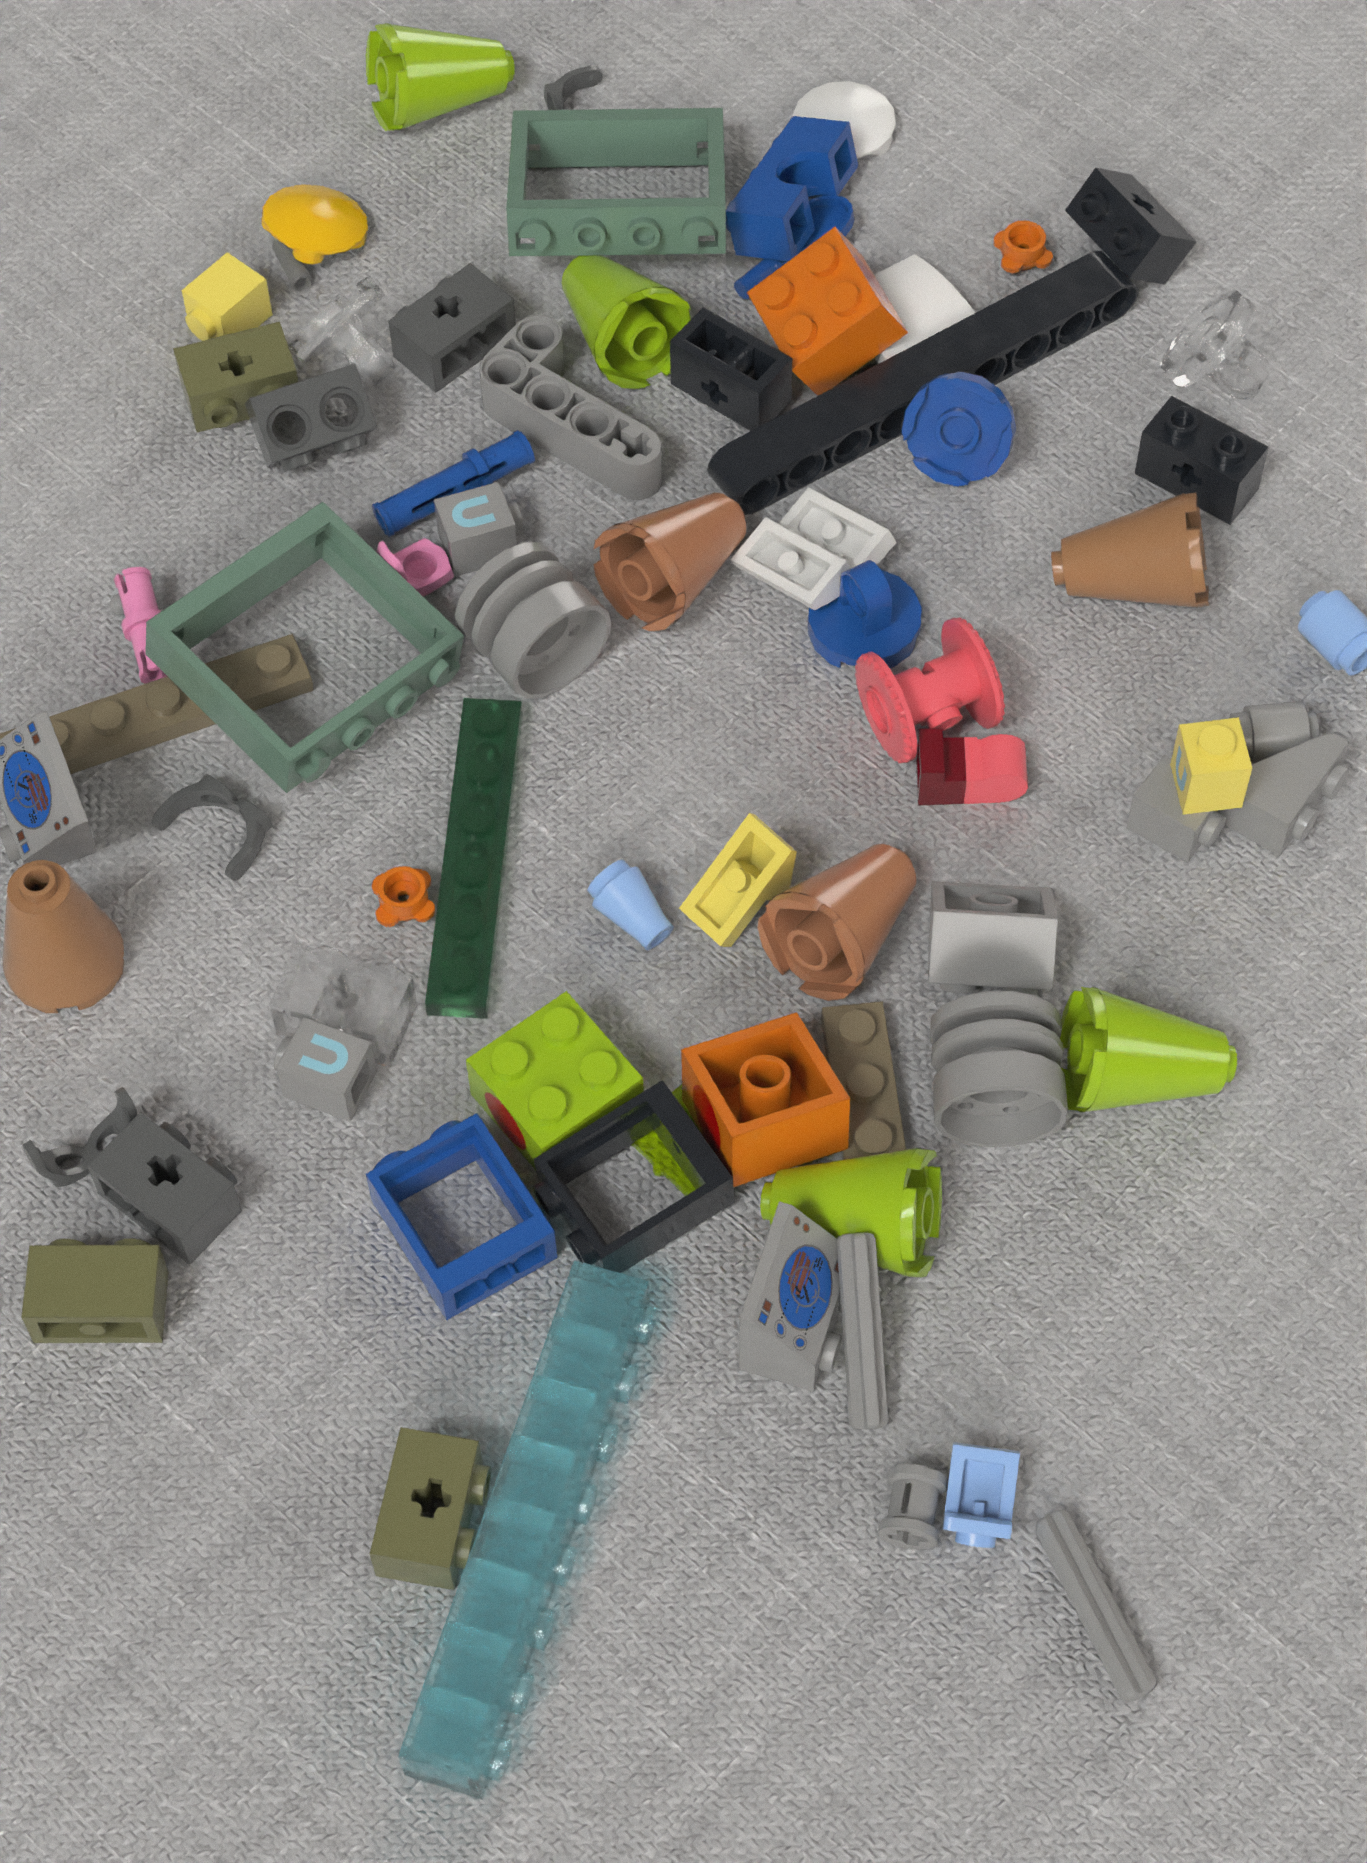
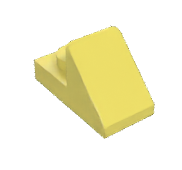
[679,813,797,947]

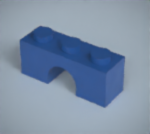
[726,116,858,262]

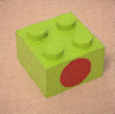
[466,991,644,1171]

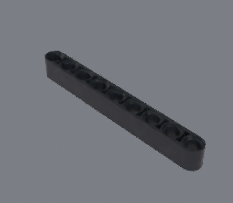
[707,251,1139,515]

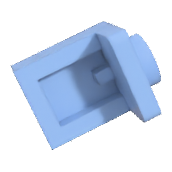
[943,1442,1020,1548]

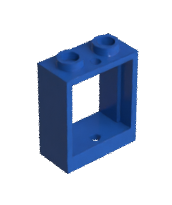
[366,1113,558,1321]

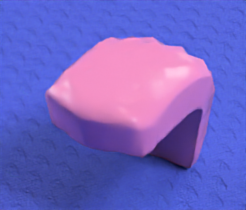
[376,538,454,596]

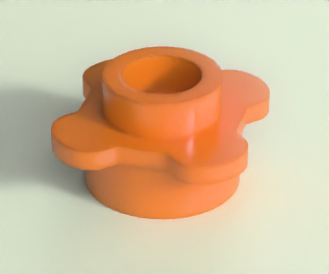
[993,220,1053,273]
[372,866,435,927]

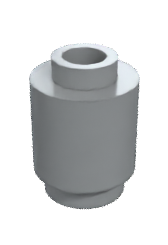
[1229,701,1319,765]

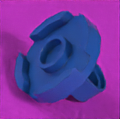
[902,372,1016,487]
[808,560,922,668]

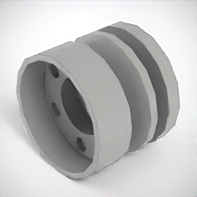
[454,542,612,699]
[930,991,1068,1147]

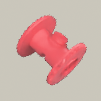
[855,617,1005,763]

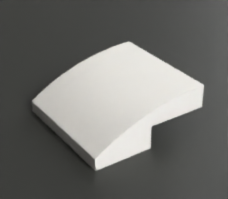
[874,254,975,364]
[730,487,897,610]

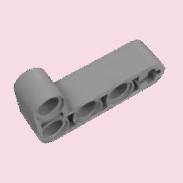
[479,314,662,500]

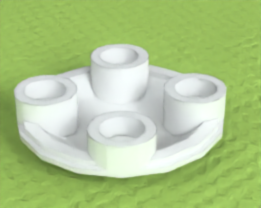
[793,81,896,159]

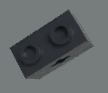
[1065,167,1196,284]
[670,307,792,431]
[1135,396,1269,525]

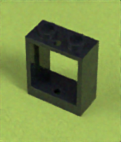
[532,1080,735,1282]

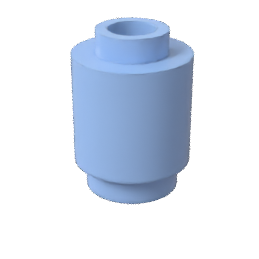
[1298,590,1367,676]

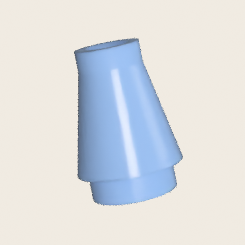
[587,860,674,950]

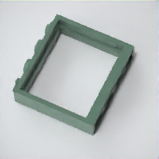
[506,108,726,257]
[145,501,464,793]

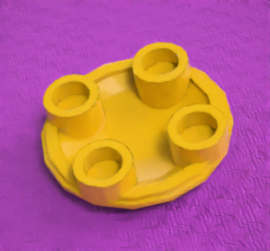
[261,184,368,264]

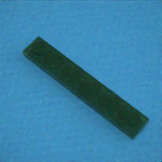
[425,698,523,1019]

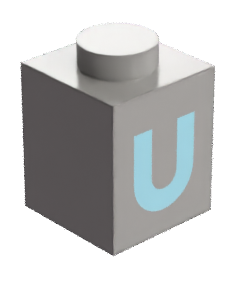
[434,482,525,577]
[274,1017,377,1122]

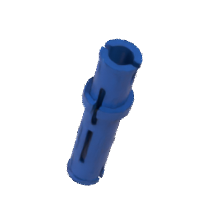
[372,430,535,537]

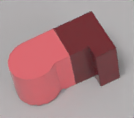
[916,728,1028,806]

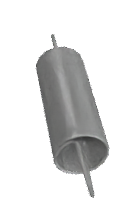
[273,238,312,299]

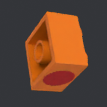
[747,227,908,396]
[681,1012,850,1187]

